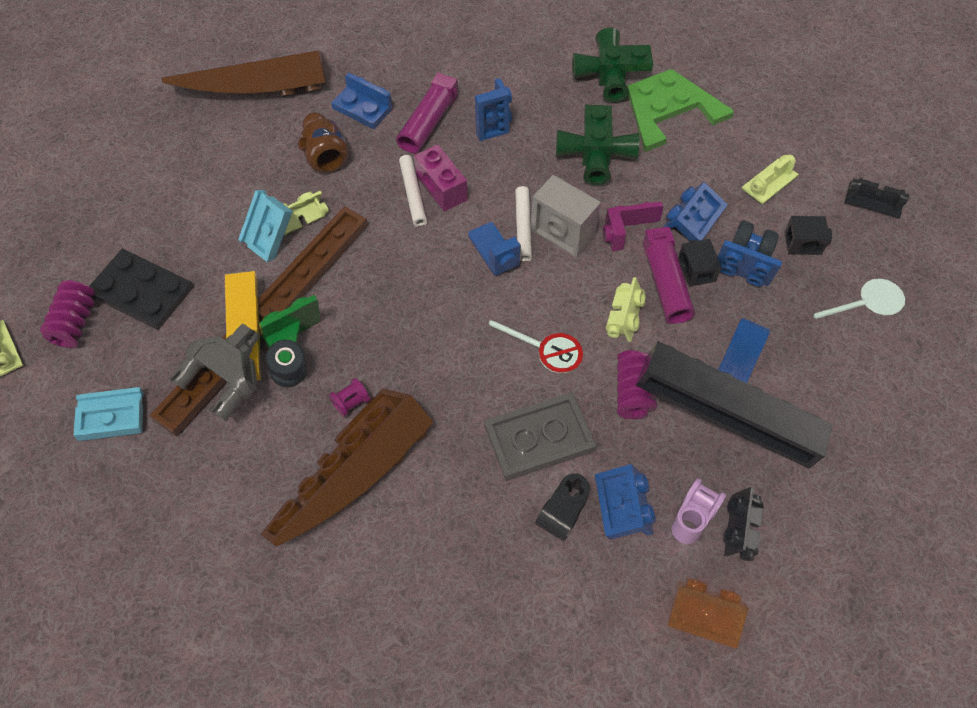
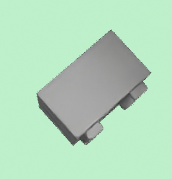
[531,175,601,258]

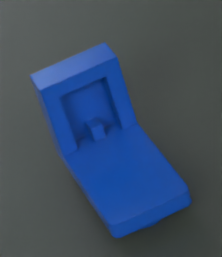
[468,222,521,276]
[718,318,770,383]

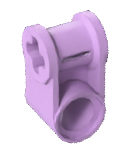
[672,478,726,544]

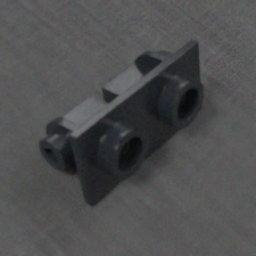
[844,177,909,219]
[723,487,764,561]

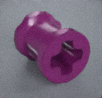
[328,378,370,418]

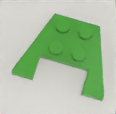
[627,69,734,152]

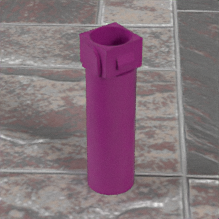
[396,72,458,154]
[643,227,695,324]

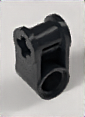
[535,473,590,542]

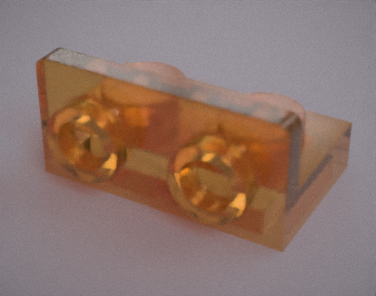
[667,578,749,649]

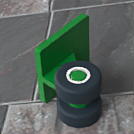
[259,295,321,388]

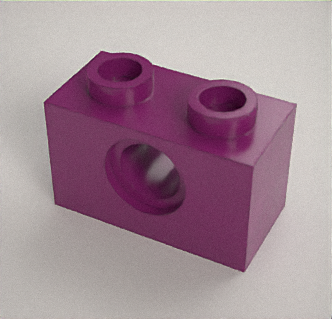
[414,144,467,212]

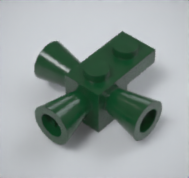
[572,28,653,102]
[556,105,640,185]

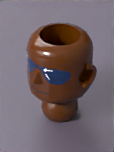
[298,112,349,173]

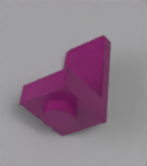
[602,202,664,251]

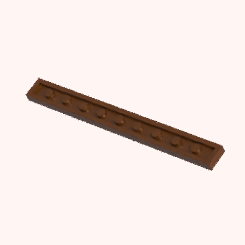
[149,206,368,437]

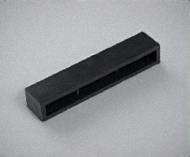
[635,341,833,469]

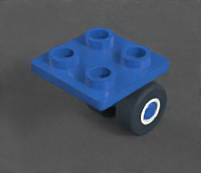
[717,220,783,287]

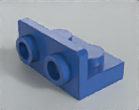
[331,73,392,129]
[475,78,512,141]
[663,182,728,241]
[595,464,656,540]

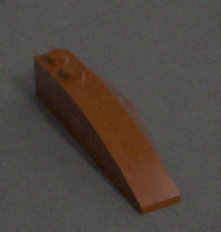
[161,50,326,96]
[260,388,433,547]

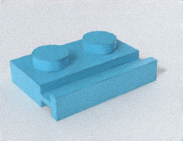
[238,190,293,262]
[74,387,144,441]

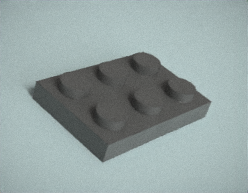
[484,392,596,481]

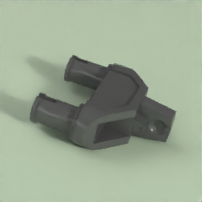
[168,323,260,421]

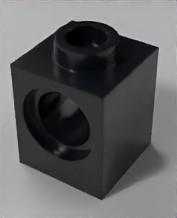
[784,216,832,255]
[678,239,722,287]

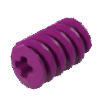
[40,280,95,349]
[617,350,657,420]

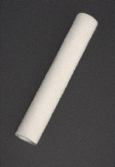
[399,155,427,226]
[515,186,532,261]

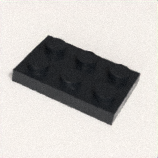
[89,248,194,331]

